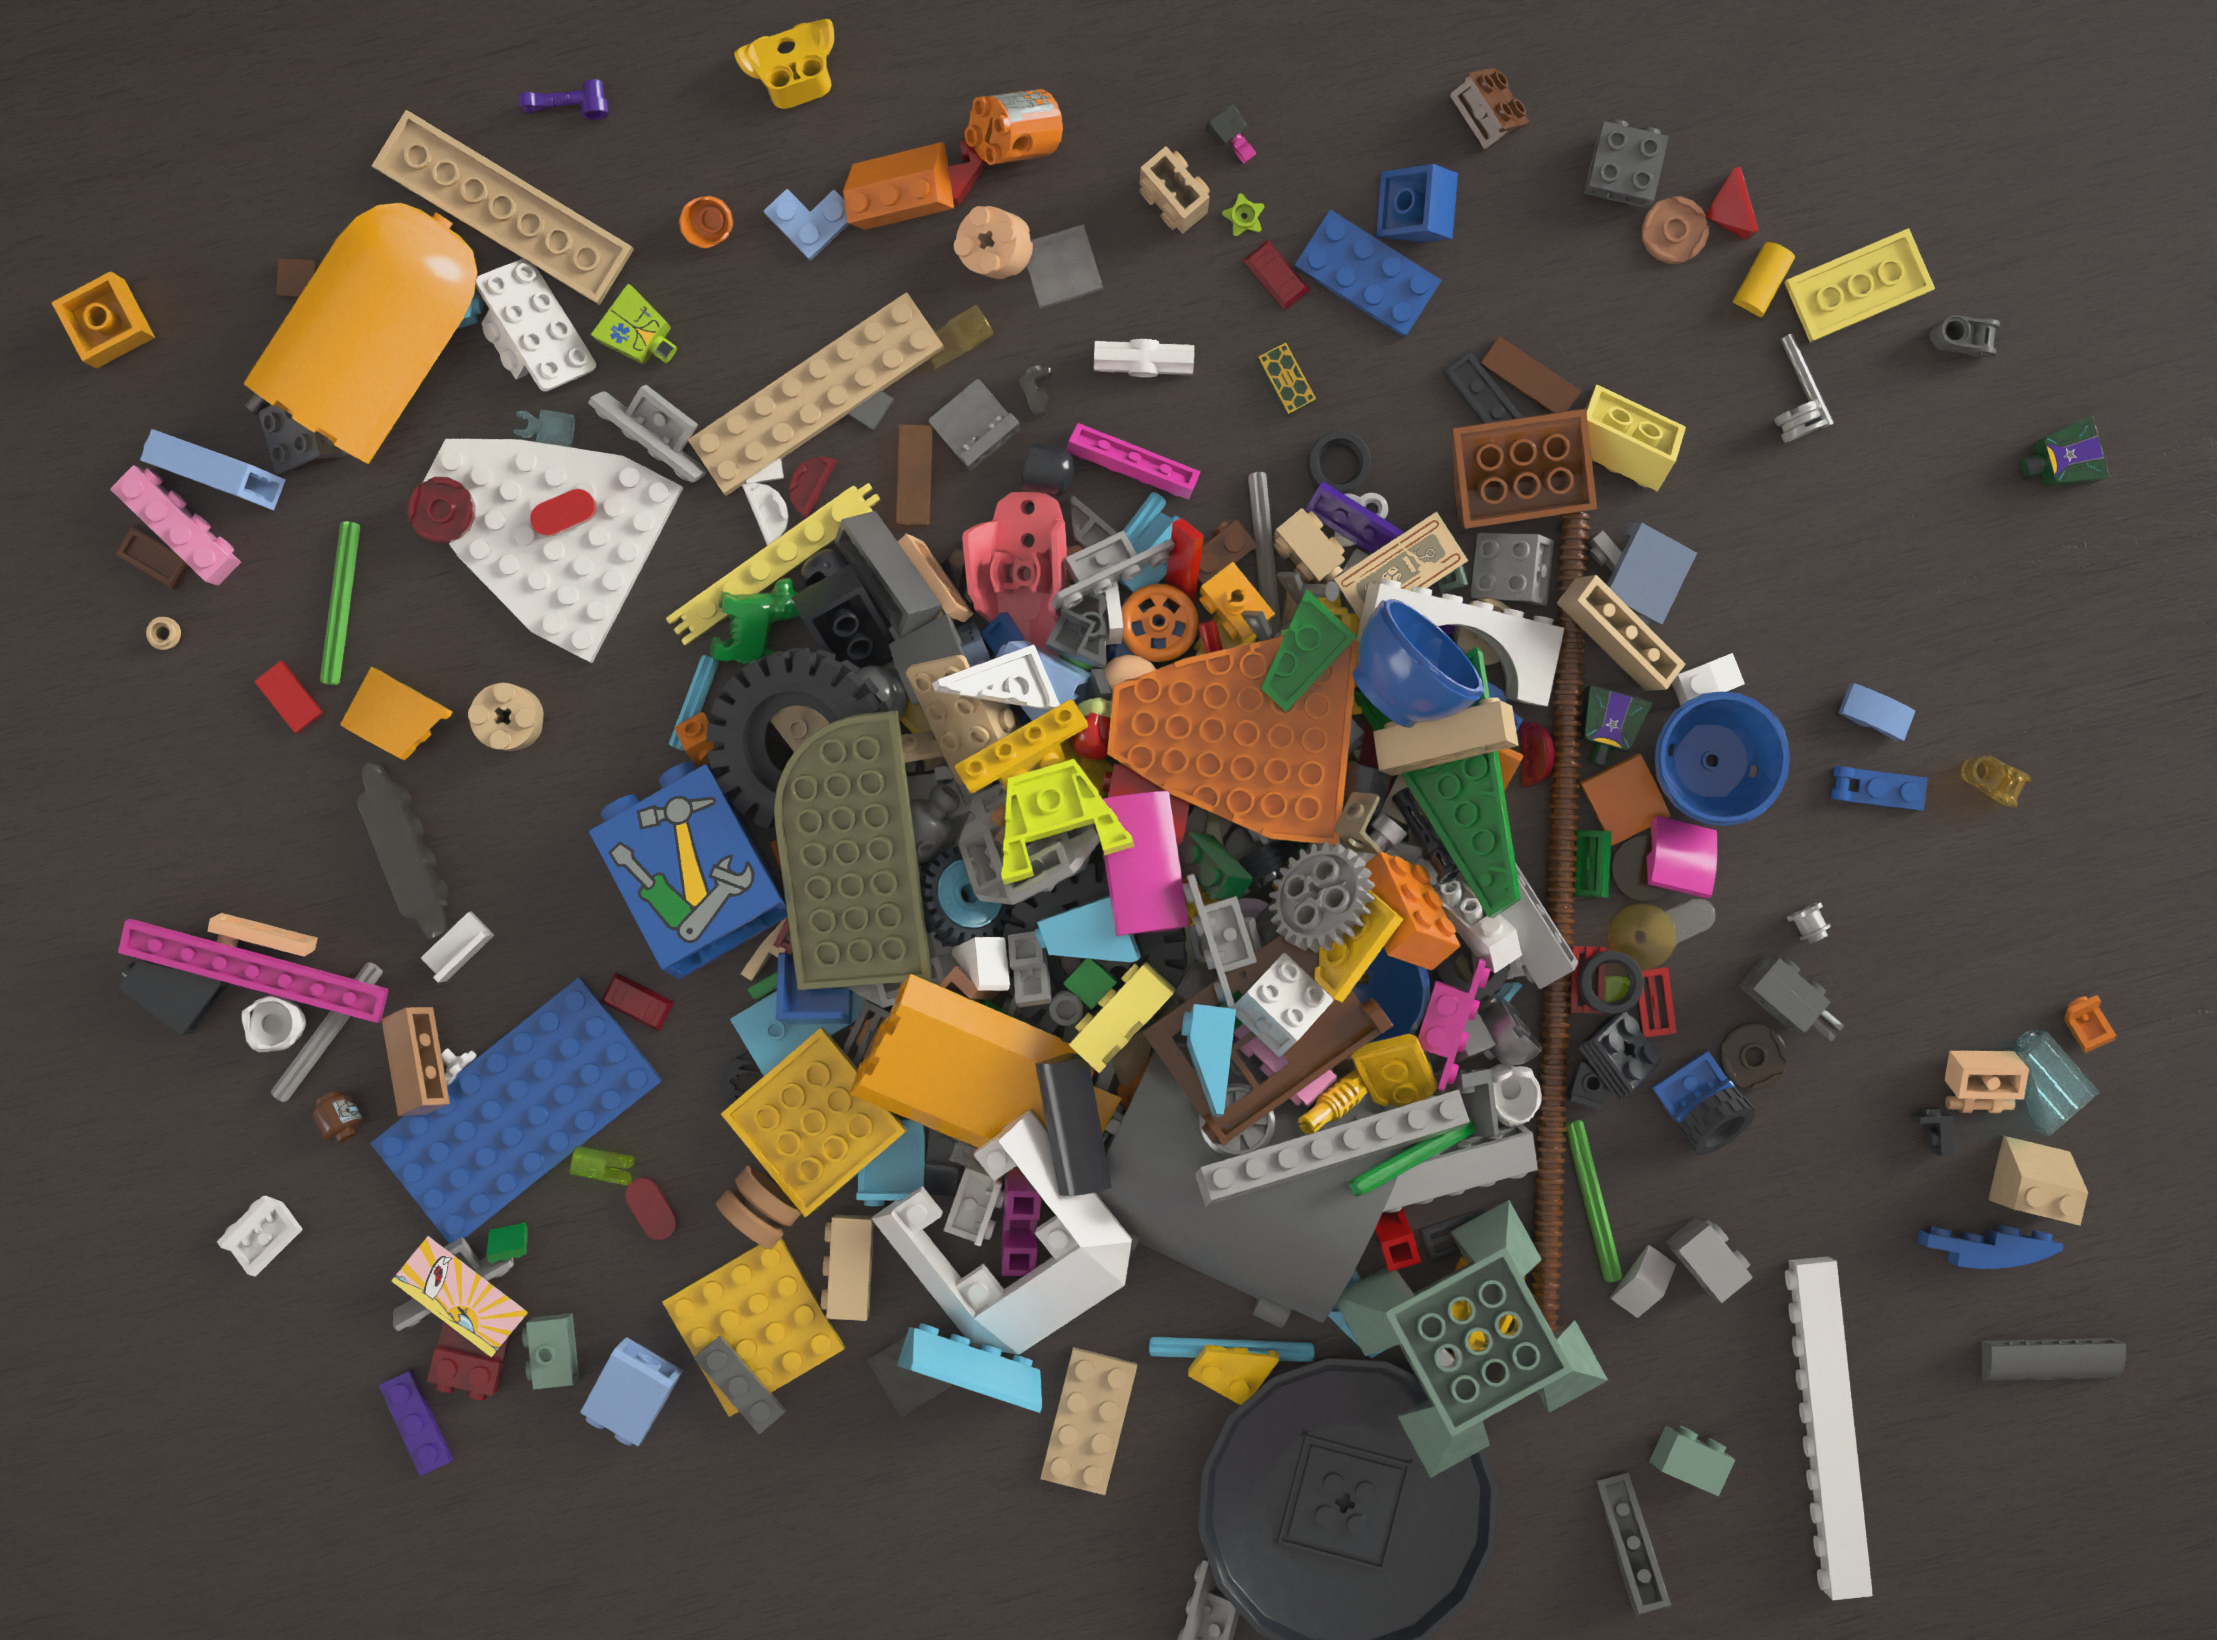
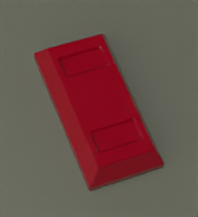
[1243,239,1310,311]
[600,972,675,1032]

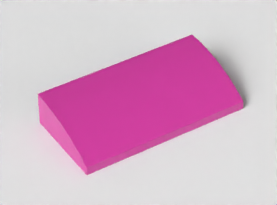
[1103,791,1189,936]

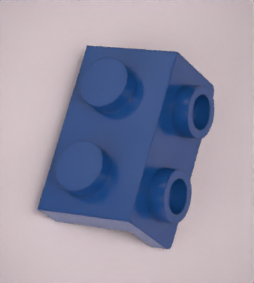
[1651,1050,1735,1123]

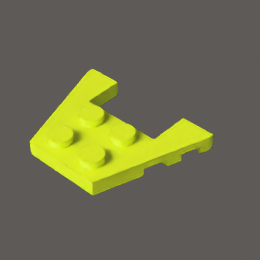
[1001,759,1135,885]

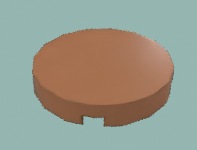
[1641,196,1709,264]

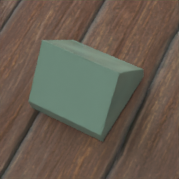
[1437,565,1469,593]

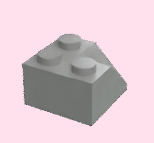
[1665,1216,1753,1303]

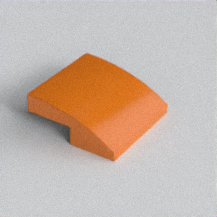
[1580,753,1671,846]

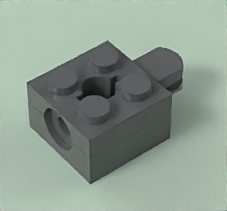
[1738,956,1844,1043]

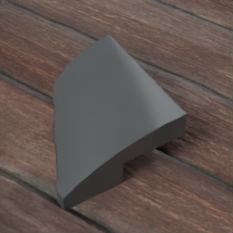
[1046,592,1106,668]

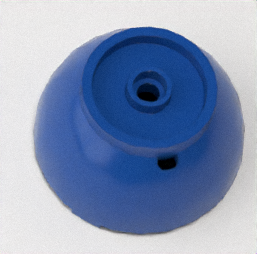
[1353,599,1484,728]
[1654,691,1790,826]

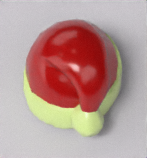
[1068,698,1112,761]

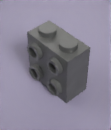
[1584,119,1669,209]

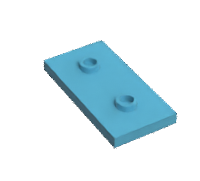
[730,987,872,1076]

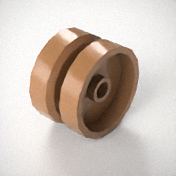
[716,1165,801,1249]

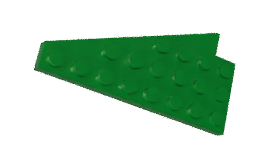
[1354,646,1521,919]

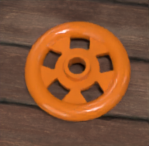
[1121,584,1199,662]

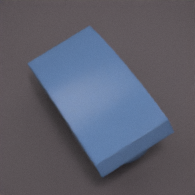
[1838,683,1916,741]

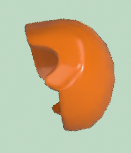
[679,196,733,248]

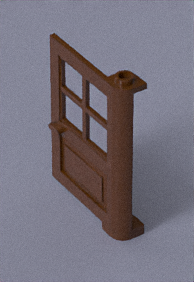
[1143,935,1394,1146]

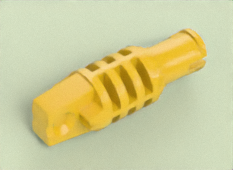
[1298,1069,1368,1135]

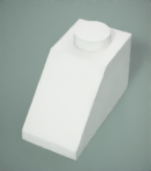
[1672,653,1745,706]

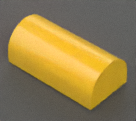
[1732,242,1795,318]

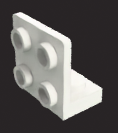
[1231,953,1333,1057]

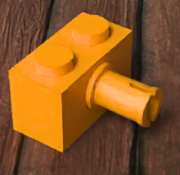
[1200,562,1275,644]

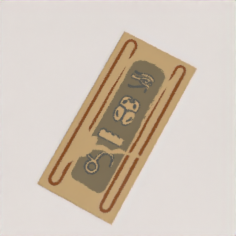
[1334,512,1468,620]

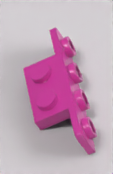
[1417,957,1490,1091]

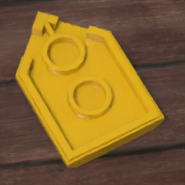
[1351,1033,1438,1108]

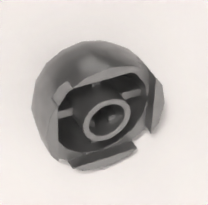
[1481,998,1542,1066]

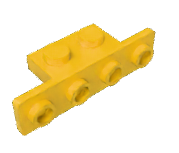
[955,699,1088,793]

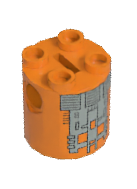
[965,89,1063,165]

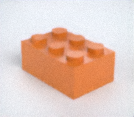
[1365,851,1460,971]

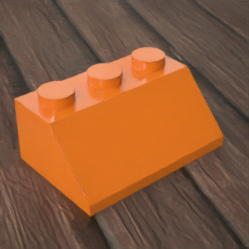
[843,142,954,230]

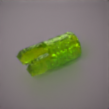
[570,1146,635,1186]

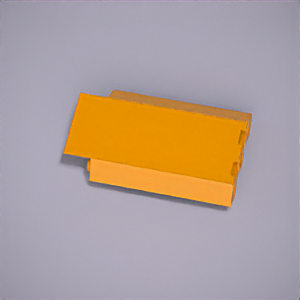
[850,974,1122,1148]

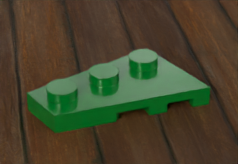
[1260,589,1357,712]

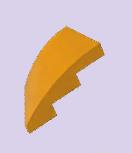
[340,667,452,760]

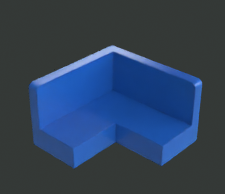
[776,952,853,1024]

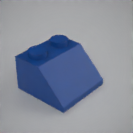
[1376,164,1458,242]

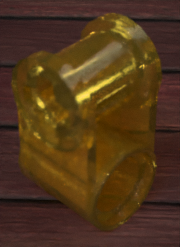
[1961,756,2032,808]

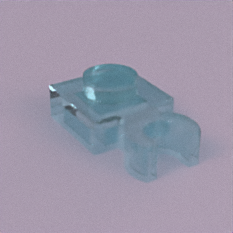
[514,409,576,448]

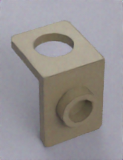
[1334,792,1380,854]

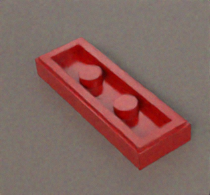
[1165,518,1204,609]

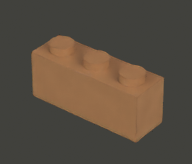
[381,1007,450,1116]

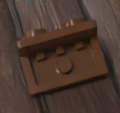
[1449,68,1529,150]

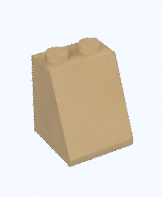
[1988,1136,2088,1226]

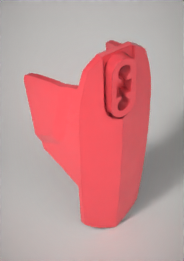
[962,492,1067,657]

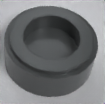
[1049,990,1084,1026]

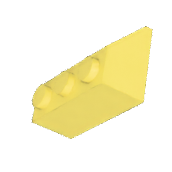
[1585,385,1686,492]

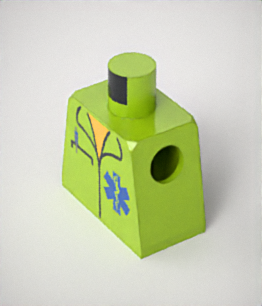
[591,284,677,364]

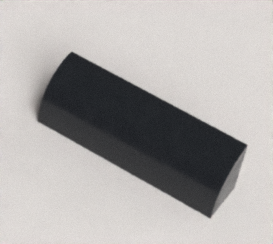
[1035,1053,1112,1196]

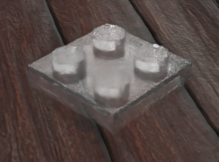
[1027,224,1103,309]

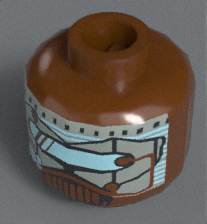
[311,1091,362,1143]

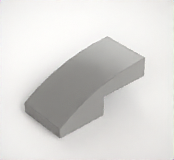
[1008,931,1052,1008]

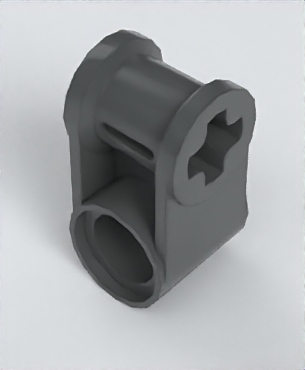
[1930,315,2000,357]

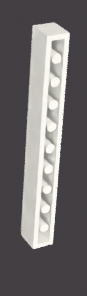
[1785,1256,1873,1600]

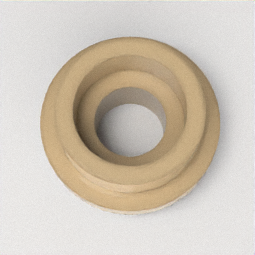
[146,617,181,650]

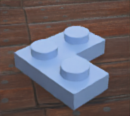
[763,189,849,261]

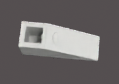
[1433,877,1522,973]

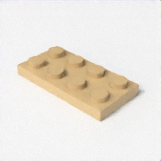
[1041,1347,1137,1495]

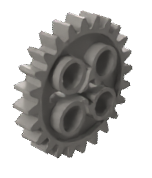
[1268,842,1375,953]

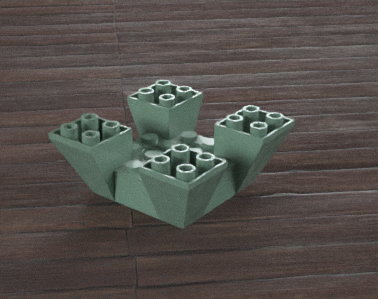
[1337,1200,1608,1478]

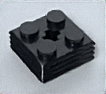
[1237,839,1300,897]
[1579,1012,1661,1100]

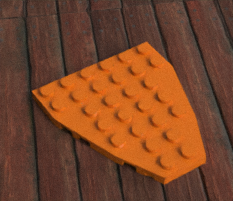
[1107,636,1359,845]

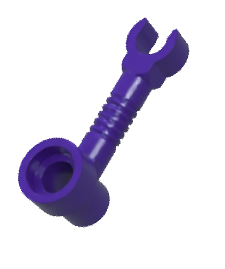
[518,79,609,120]

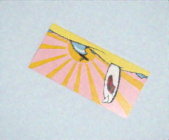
[392,1236,528,1357]

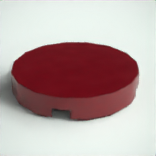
[407,477,476,544]

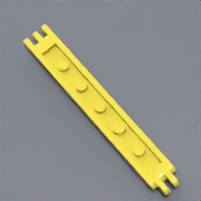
[666,483,881,646]

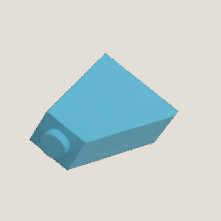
[1035,895,1141,962]

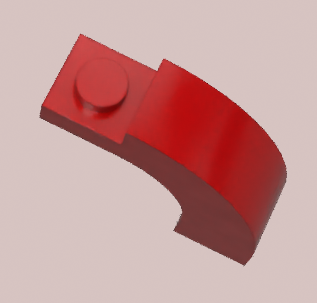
[1374,1207,1421,1272]

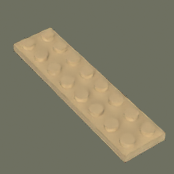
[372,110,634,305]
[688,292,945,496]

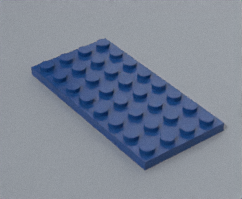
[370,977,663,1244]

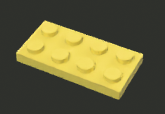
[1784,228,1935,343]

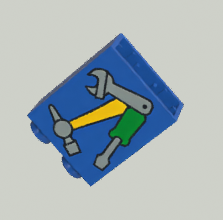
[589,761,788,980]

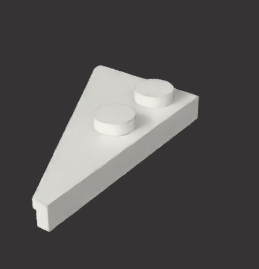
[932,645,1060,710]

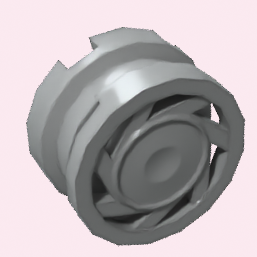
[1774,399,1828,443]

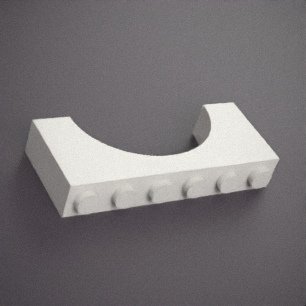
[1356,579,1564,706]

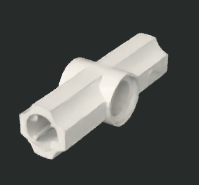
[1094,339,1194,377]

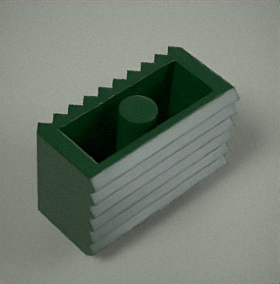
[1177,831,1253,900]

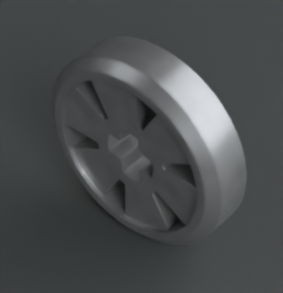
[1198,1083,1275,1159]

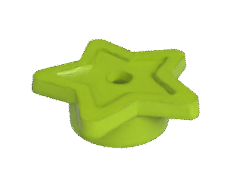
[1222,194,1265,236]

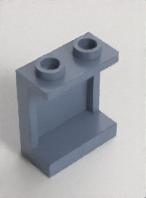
[1607,523,1697,626]

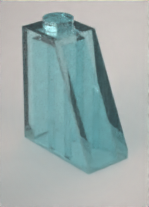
[2012,1030,2100,1136]

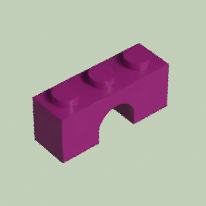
[1000,1169,1041,1276]

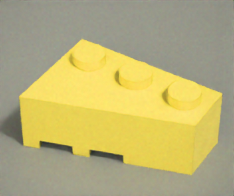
[1069,961,1176,1073]

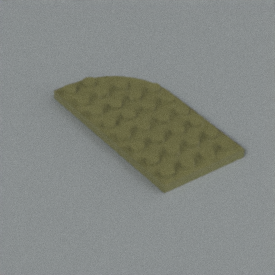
[774,710,932,990]

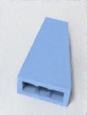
[140,429,285,510]

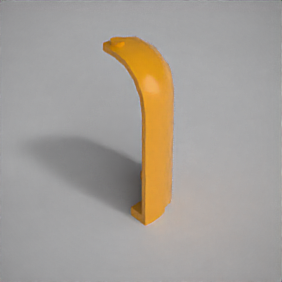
[243,203,477,464]

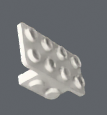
[475,259,596,391]

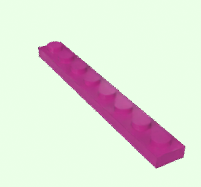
[118,919,389,1023]

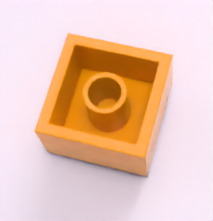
[51,271,155,368]

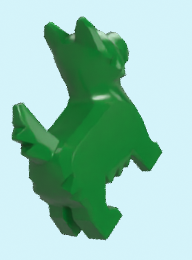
[709,578,800,664]

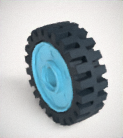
[919,846,1015,946]

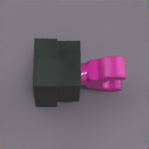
[1205,104,1256,164]

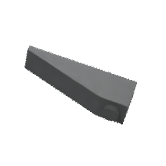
[1596,1472,1671,1618]

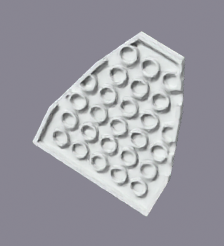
[423,439,683,663]

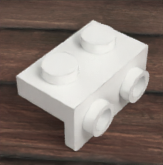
[944,1167,1005,1246]
[217,1196,303,1276]

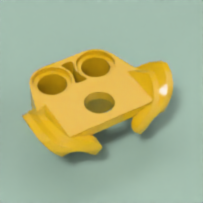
[734,19,834,109]

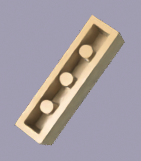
[1557,575,1685,691]
[1373,698,1518,776]

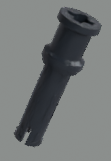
[1392,788,1462,885]

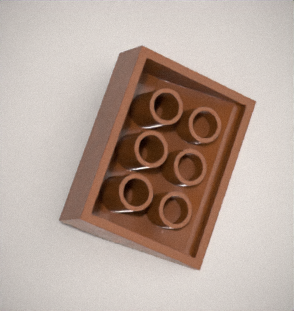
[1452,409,1597,529]

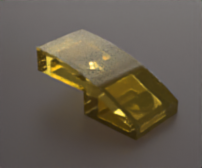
[930,304,994,371]

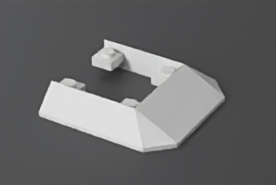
[872,1109,1132,1355]

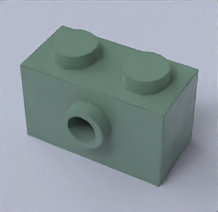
[522,1313,579,1390]
[1649,1426,1735,1496]

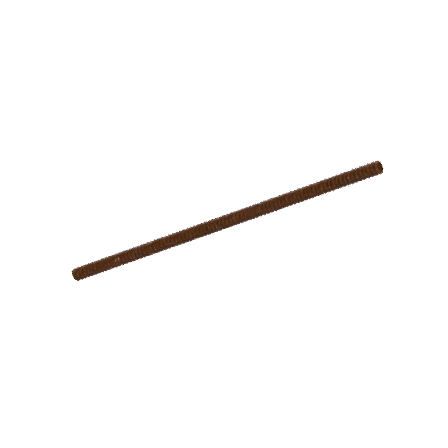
[1530,512,1591,1331]

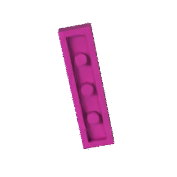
[1066,423,1201,500]

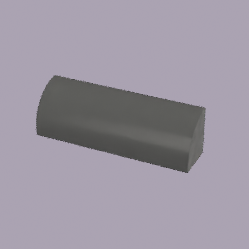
[835,511,942,637]
[1981,1338,2126,1381]

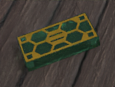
[1257,341,1317,417]

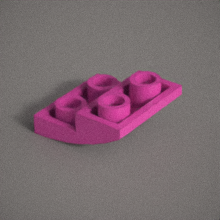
[1646,816,1717,899]

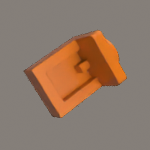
[675,712,714,768]
[2064,995,2117,1054]

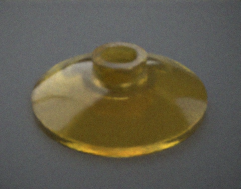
[1609,903,1676,970]

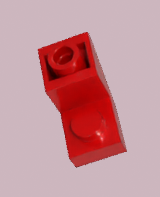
[948,129,985,207]

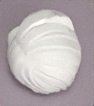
[242,995,306,1052]
[1491,1064,1542,1127]

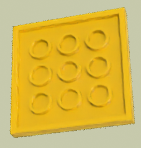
[721,1027,908,1217]
[662,1238,845,1417]

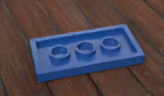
[1294,209,1442,338]

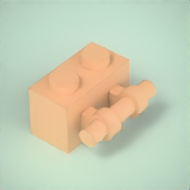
[1945,1051,2029,1113]

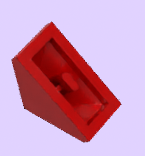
[1705,167,1759,239]

